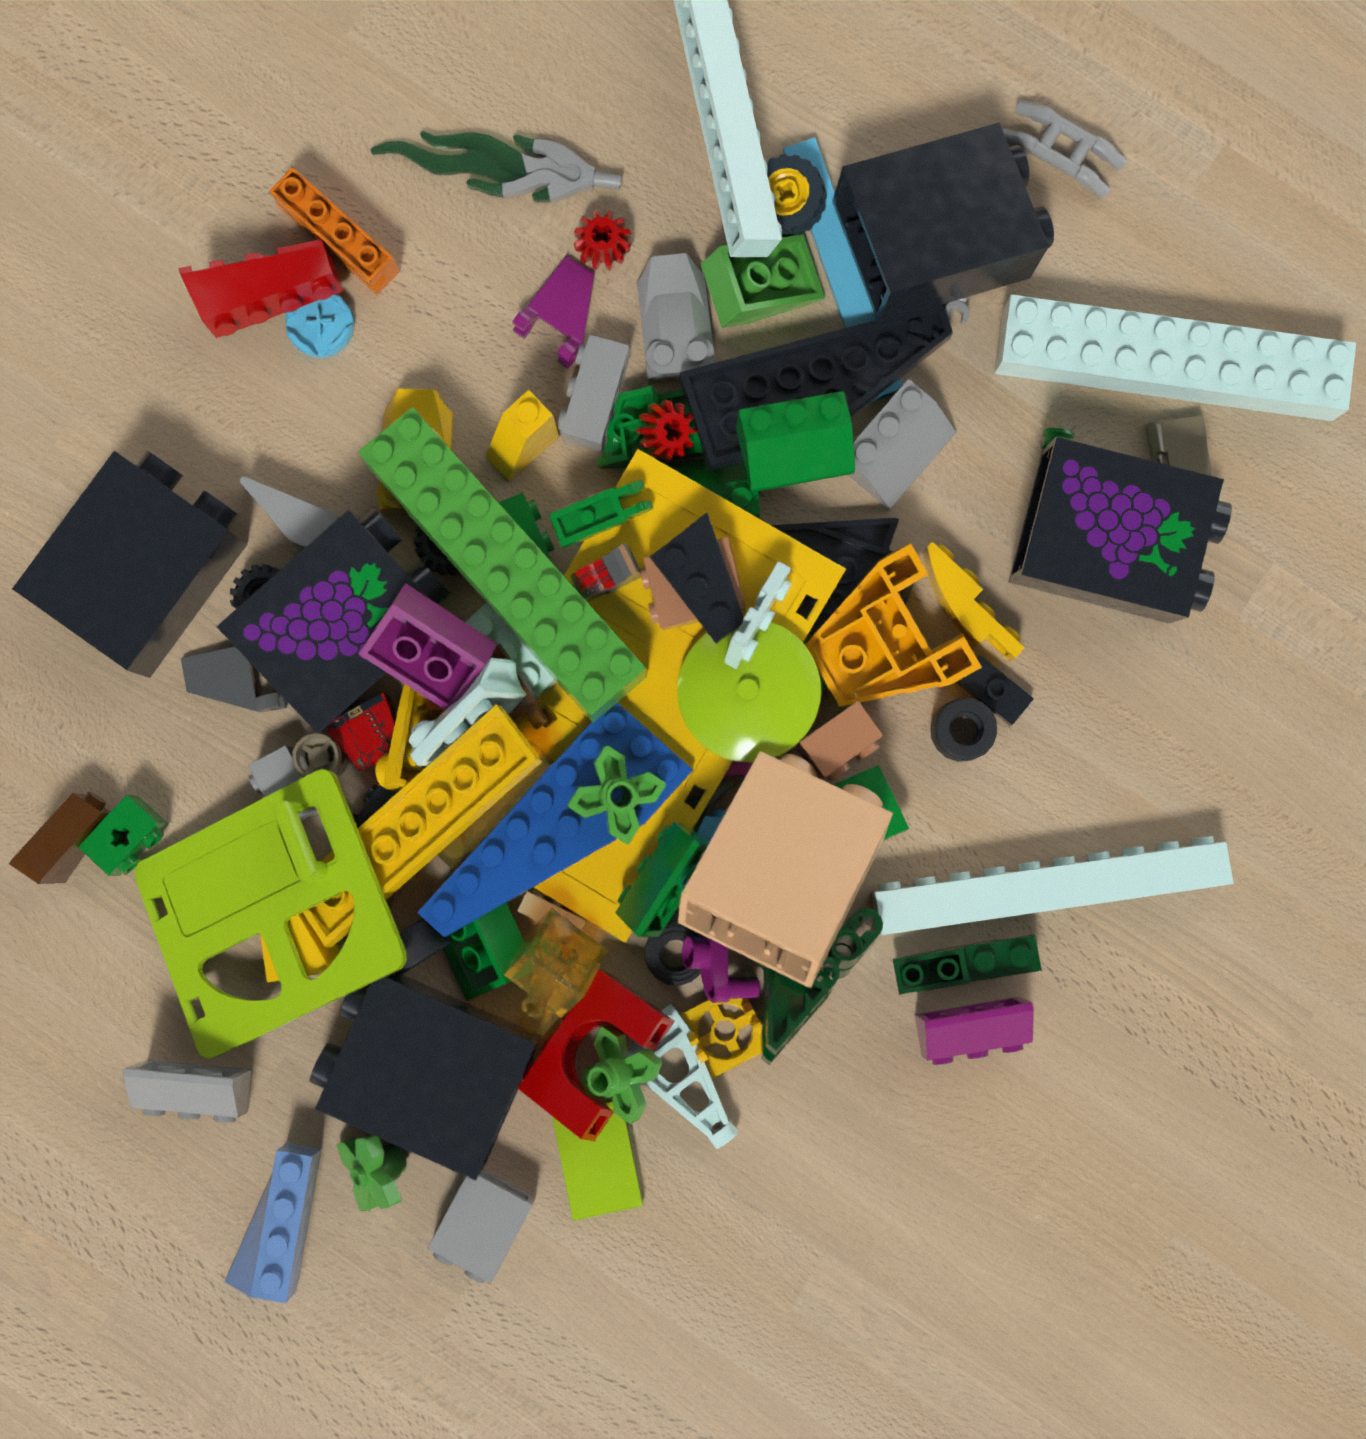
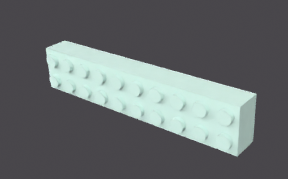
[994,294,1356,421]

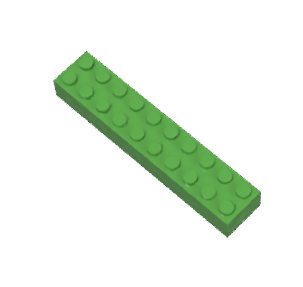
[358,407,647,723]

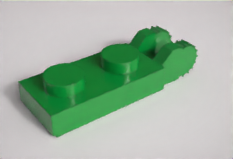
[548,480,653,549]

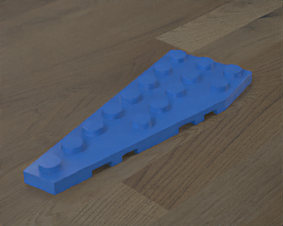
[417,702,693,937]

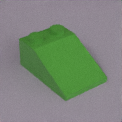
[701,234,825,328]

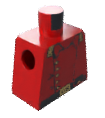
[325,692,397,771]

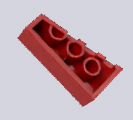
[178,239,343,338]

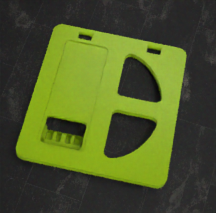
[134,769,407,1059]

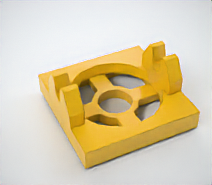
[680,998,762,1079]

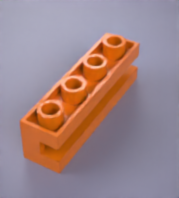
[269,167,400,295]

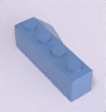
[225,1143,321,1303]

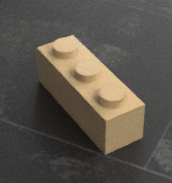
[517,889,587,940]

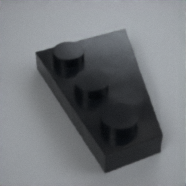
[650,512,744,644]

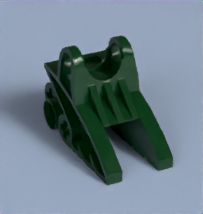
[757,908,883,1066]

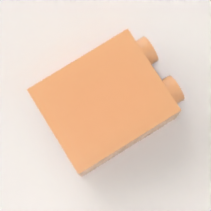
[678,751,893,988]

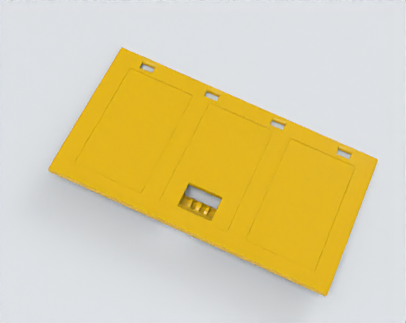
[455,449,846,943]

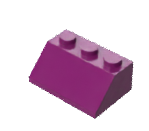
[359,583,497,710]
[914,997,1034,1065]

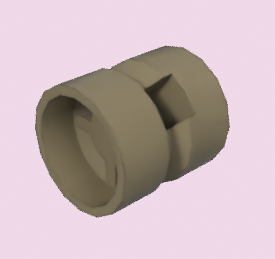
[293,733,348,778]

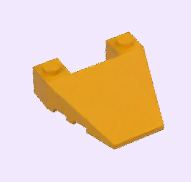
[805,542,982,707]

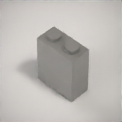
[427,1169,535,1284]

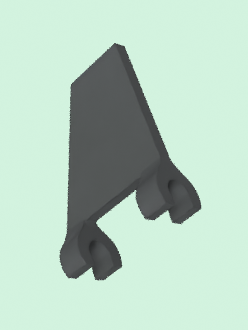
[181,647,287,712]

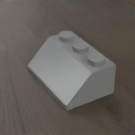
[848,379,956,510]
[123,1060,252,1122]

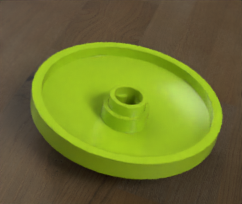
[677,622,821,762]

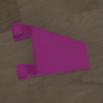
[512,256,594,369]

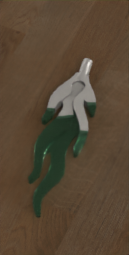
[370,131,622,203]

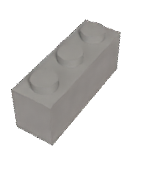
[557,334,630,452]

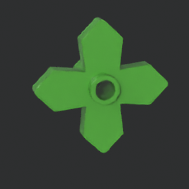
[567,746,666,844]
[580,1024,662,1124]
[336,1134,407,1212]

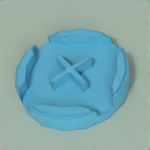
[285,294,355,358]

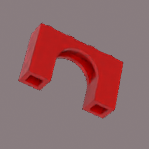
[517,968,675,1142]

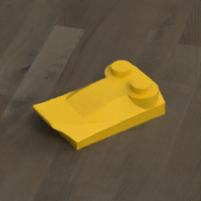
[377,388,454,514]
[375,683,440,793]

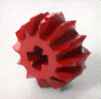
[574,209,631,271]
[636,400,698,461]

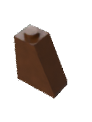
[9,792,111,884]

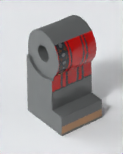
[570,543,641,602]

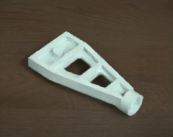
[626,1003,739,1150]

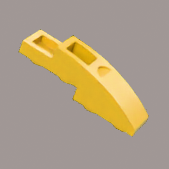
[922,542,1025,662]

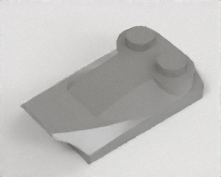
[637,253,715,383]

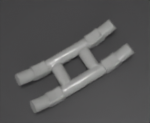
[1003,100,1127,198]

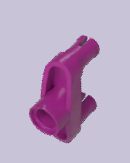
[682,933,760,1003]

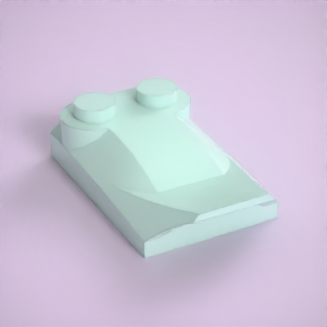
[409,658,527,766]

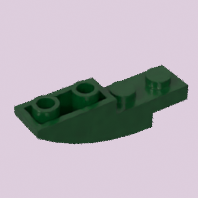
[893,934,1042,995]

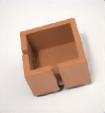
[795,701,883,782]

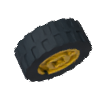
[767,154,827,237]

